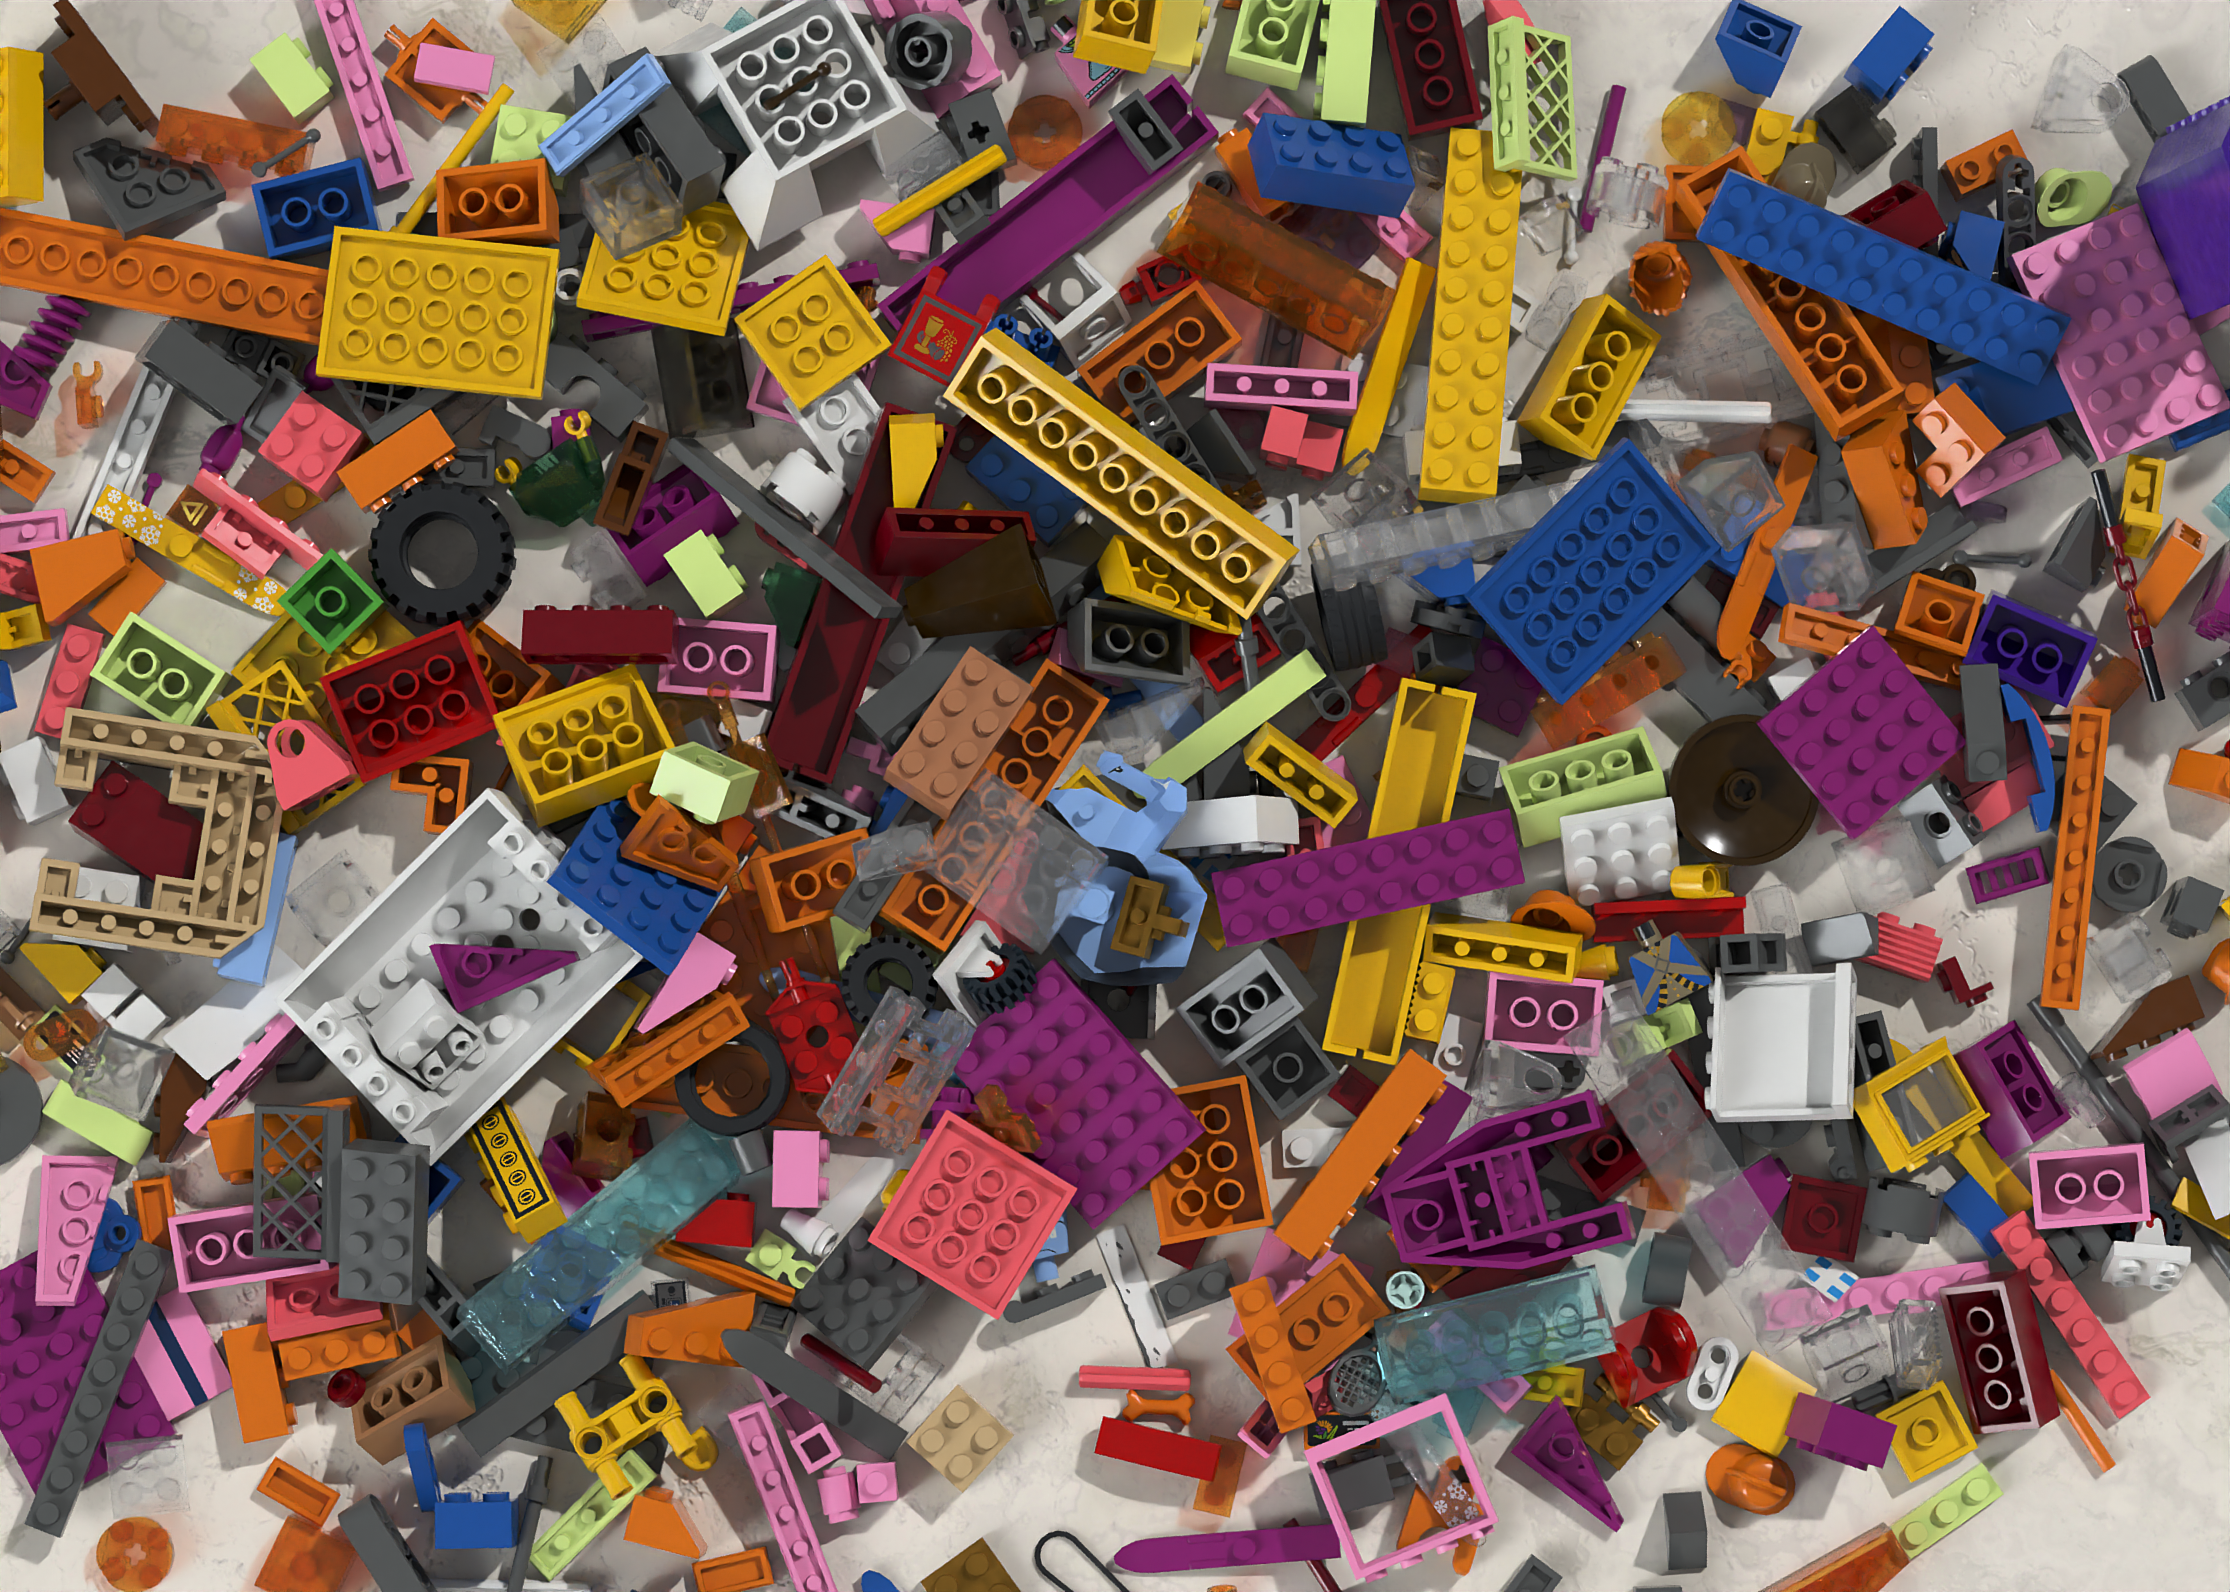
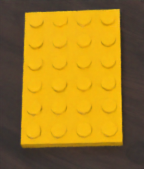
[315,226,560,400]

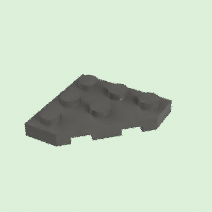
[73,137,226,241]

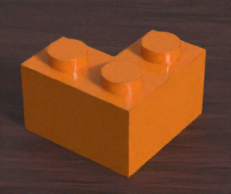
[1912,383,2006,498]
[390,756,474,835]

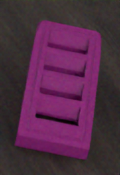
[1965,846,2051,904]

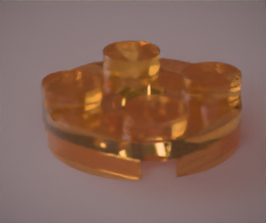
[1008,95,1083,171]
[96,1516,175,1592]

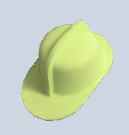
[2035,168,2112,227]

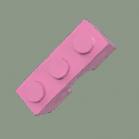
[751,1374,844,1474]

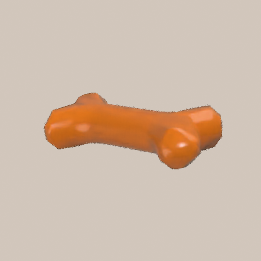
[1122,1389,1195,1426]

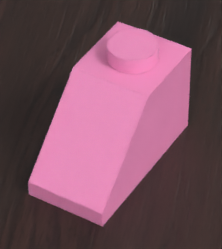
[859,199,936,264]

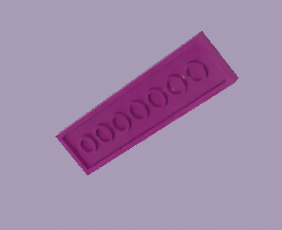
[1211,808,1525,948]

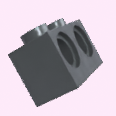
[2160,876,2224,940]

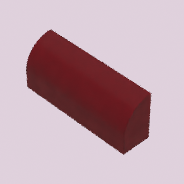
[875,507,1037,577]

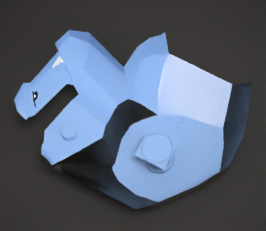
[1023,750,1207,986]

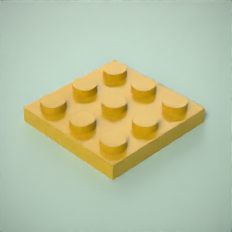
[734,255,892,412]

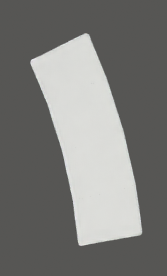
[162,944,303,1080]

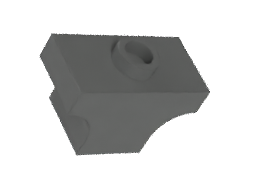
[1708,933,1787,976]

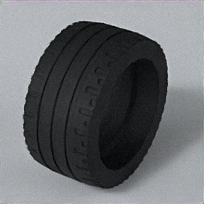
[1310,552,1388,671]
[675,1025,790,1136]

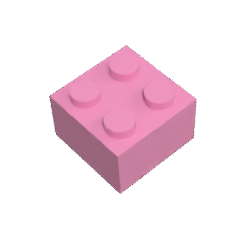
[772,1130,830,1208]

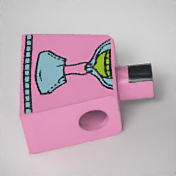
[1050,14,1129,109]

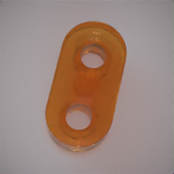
[23,1009,99,1062]

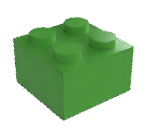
[277,548,390,659]

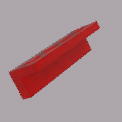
[1591,896,1746,943]

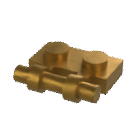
[1568,1372,1660,1471]

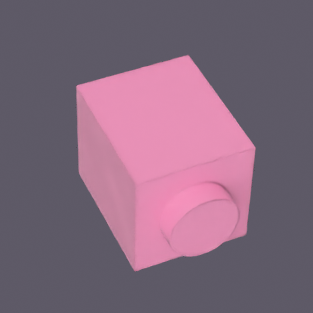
[856,1461,899,1504]

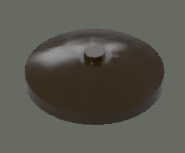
[1667,714,1819,866]

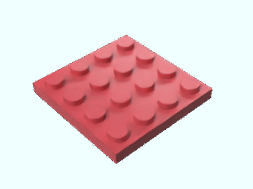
[867,1109,1078,1320]

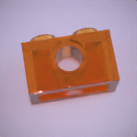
[571,1091,636,1183]

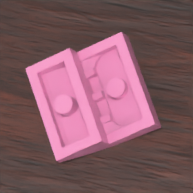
[2123,1028,2223,1121]

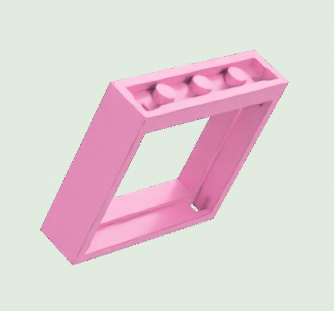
[1304,1393,1499,1583]

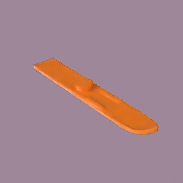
[1717,444,1818,660]

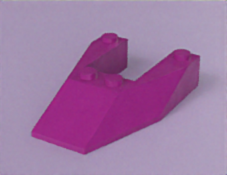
[1381,1090,1637,1269]

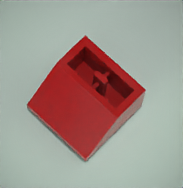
[1190,613,1282,697]

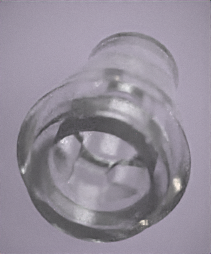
[2052,1072,2106,1129]

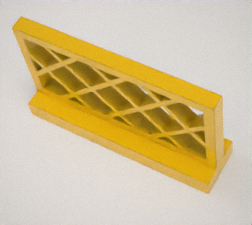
[206,659,367,835]

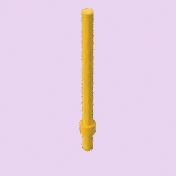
[388,83,515,234]

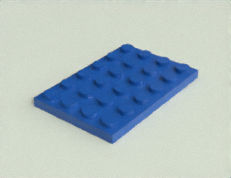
[1464,437,1721,705]

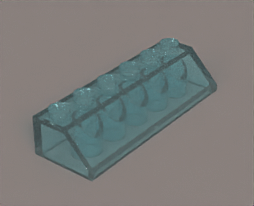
[1374,1264,1616,1406]

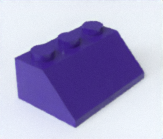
[1962,589,2098,708]

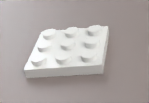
[1559,797,1680,907]

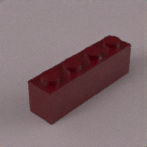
[521,605,679,664]

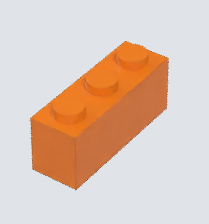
[336,409,460,514]
[222,1322,298,1444]

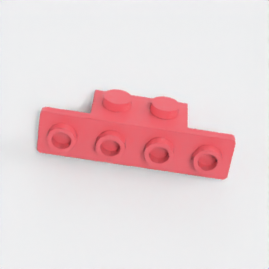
[193,468,324,580]

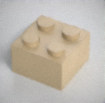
[906,1384,1014,1493]

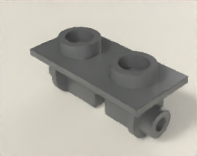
[996,0,1051,60]

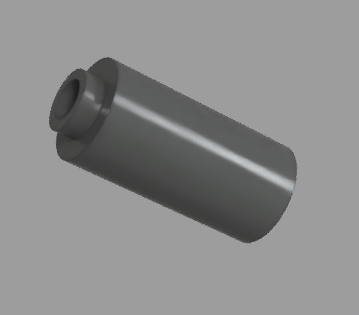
[1666,575,1724,654]

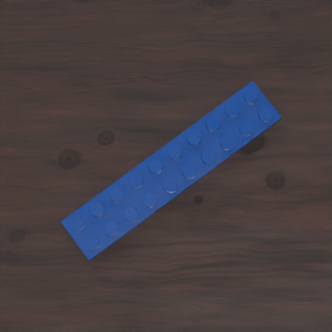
[1695,167,2072,386]

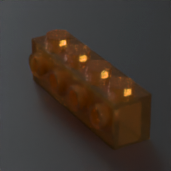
[156,104,316,177]
[1530,631,1687,750]

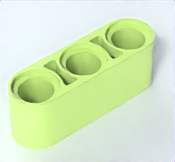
[42,1079,155,1166]

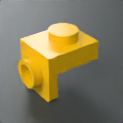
[0,604,52,651]

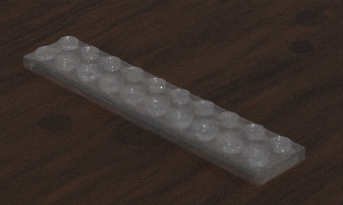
[1563,995,1834,1358]

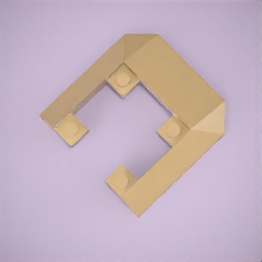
[29,707,283,959]

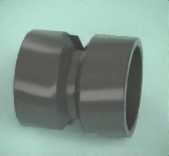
[2044,1225,2112,1280]

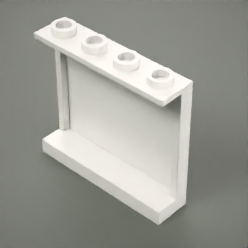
[1704,963,1857,1123]

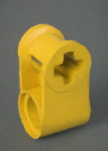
[1670,861,1734,899]

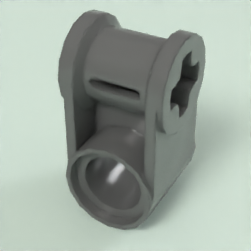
[1513,1051,1586,1090]

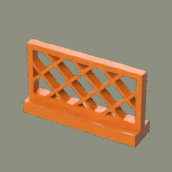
[584,989,750,1109]

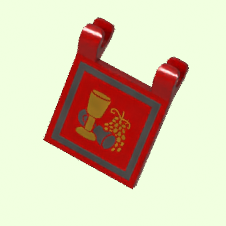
[887,266,1001,387]

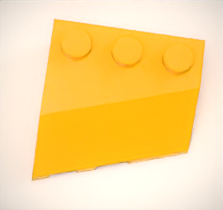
[1097,534,1242,636]

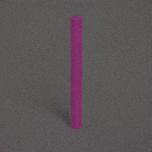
[1578,85,1627,233]

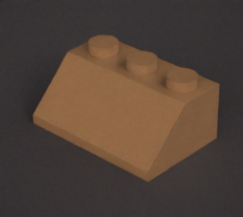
[351,1334,476,1466]

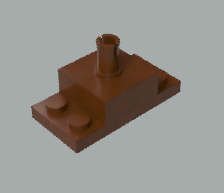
[44,0,165,138]

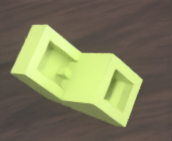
[1608,998,1703,1066]

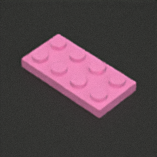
[183,1013,305,1139]

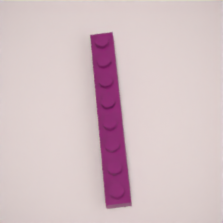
[581,260,881,343]

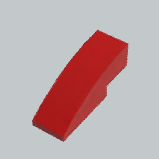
[1094,1416,1223,1482]

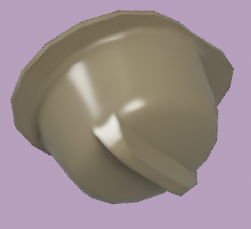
[1771,142,1837,209]

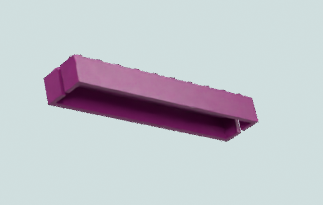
[877,74,1219,335]

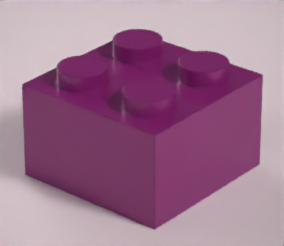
[1784,1392,1897,1471]

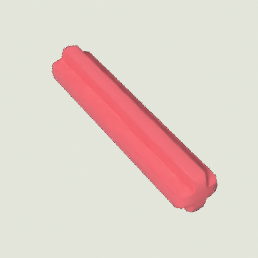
[1079,1365,1191,1391]

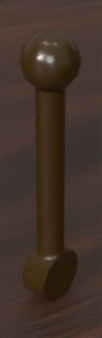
[763,62,832,111]

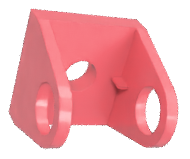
[267,719,360,811]

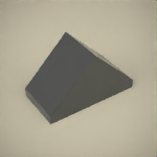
[1663,1491,1707,1570]

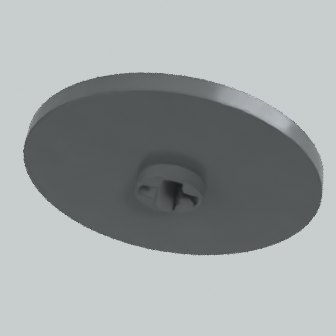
[0,1056,43,1166]

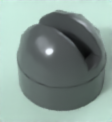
[1201,171,1232,204]

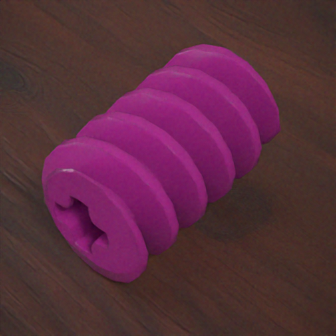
[13,295,92,376]

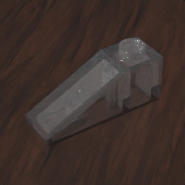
[1095,676,1205,766]

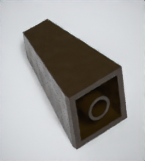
[902,523,1058,639]

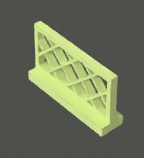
[1488,16,1578,182]

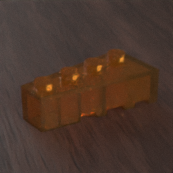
[1758,1522,1910,1592]

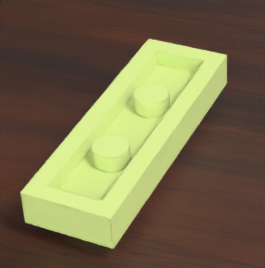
[1887,1462,2004,1560]

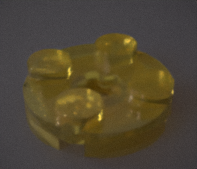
[1661,91,1738,166]

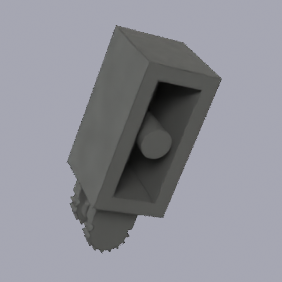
[1308,1449,1421,1519]

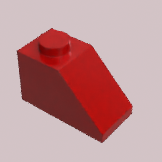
[676,1192,758,1248]

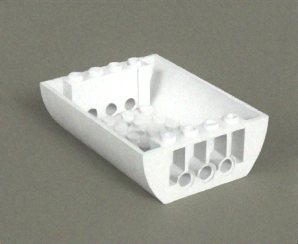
[274,788,644,1166]

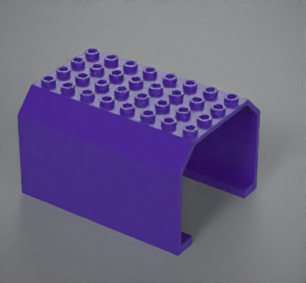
[2136,96,2230,320]

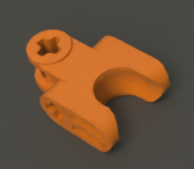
[1396,1455,1484,1576]

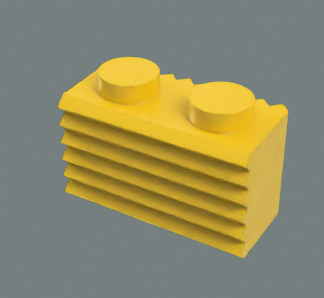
[1403,961,1456,1044]

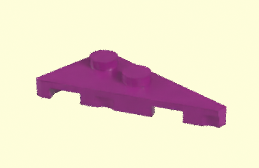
[429,943,580,1013]
[1511,1395,1624,1533]

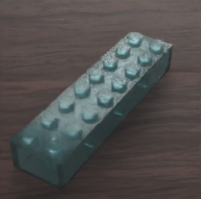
[456,1118,741,1375]

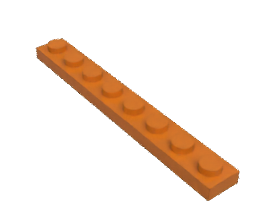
[2039,705,2111,1011]

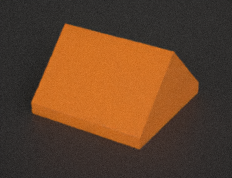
[1893,571,1985,657]

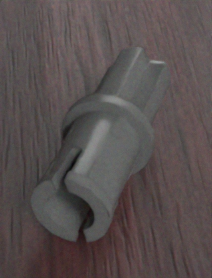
[1851,1364,1928,1413]

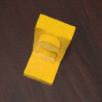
[2108,453,2166,560]

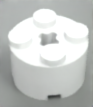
[760,448,847,535]

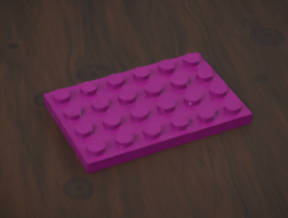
[942,958,1207,1230]
[0,1250,178,1495]

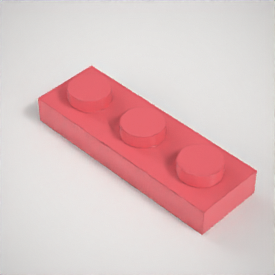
[34,623,106,739]

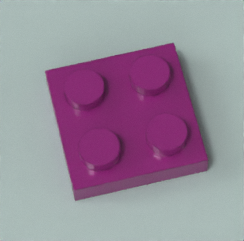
[1458,636,1542,738]

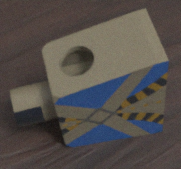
[1628,919,1715,1016]

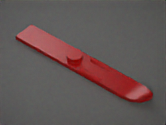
[1273,625,1433,787]

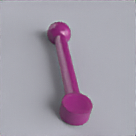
[125,473,163,546]

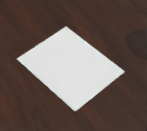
[2182,1118,2230,1220]

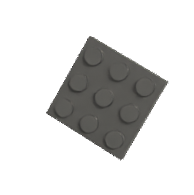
[791,1217,939,1372]

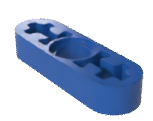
[404,1422,442,1513]

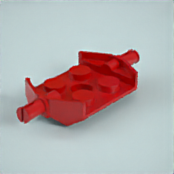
[765,956,868,1118]

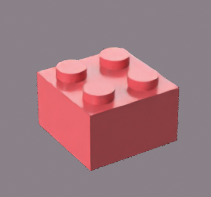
[258,391,370,502]

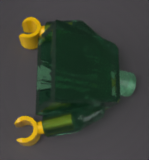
[495,410,605,527]

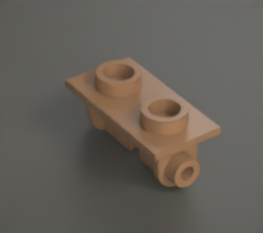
[0,966,46,1041]

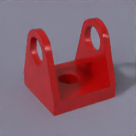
[1589,1307,1697,1409]

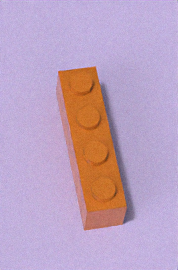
[1229,1276,1317,1434]

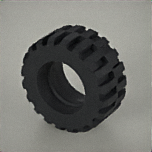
[368,480,517,628]

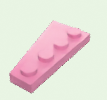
[35,1155,120,1306]

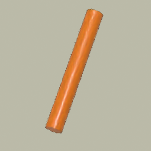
[2050,1368,2116,1472]

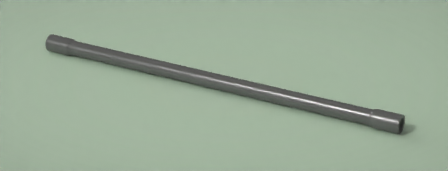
[2026,994,2230,1280]

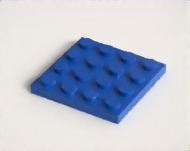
[547,799,727,976]

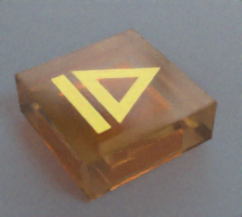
[166,484,220,537]

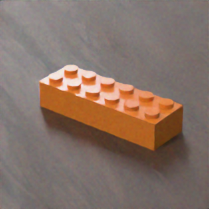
[1272,1049,1447,1261]

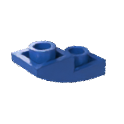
[1943,1173,2008,1259]

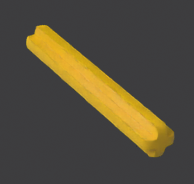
[873,144,1007,237]

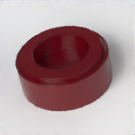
[327,1368,366,1408]

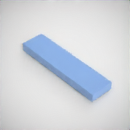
[538,53,672,177]

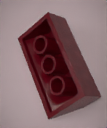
[1550,1048,1713,1203]
[1938,1269,2061,1435]

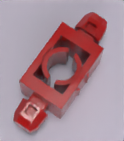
[1119,245,1220,307]

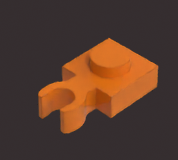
[1723,633,1776,689]

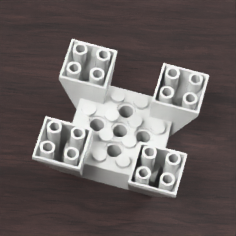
[653,0,952,252]

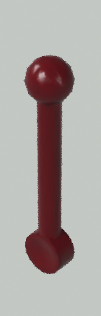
[1023,286,1065,322]

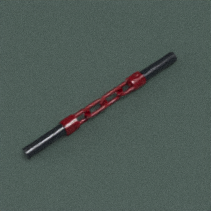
[2091,469,2165,702]

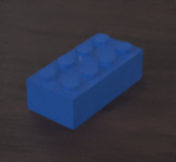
[1247,112,1415,218]

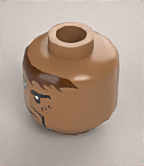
[1759,420,1816,469]

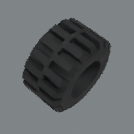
[841,935,938,1034]

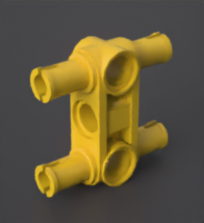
[554,1354,698,1500]

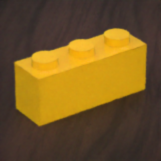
[1243,721,1358,829]

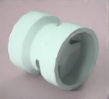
[1386,1271,1424,1309]

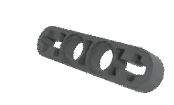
[1996,154,2036,294]

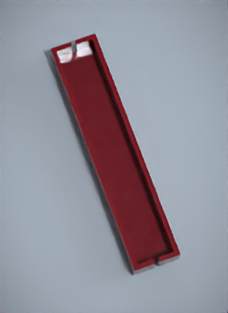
[758,402,958,784]

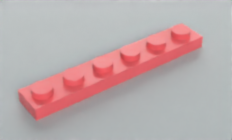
[1990,1209,2151,1419]

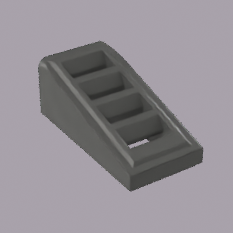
[750,1301,798,1352]

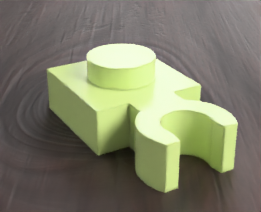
[745,1228,816,1289]

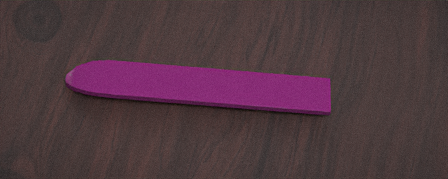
[1114,1523,1341,1573]

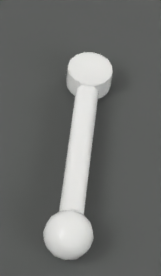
[1564,187,1582,264]

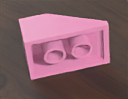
[634,932,738,1034]

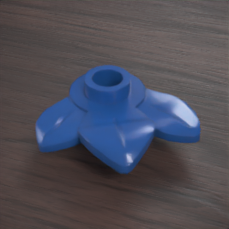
[87,1198,142,1273]

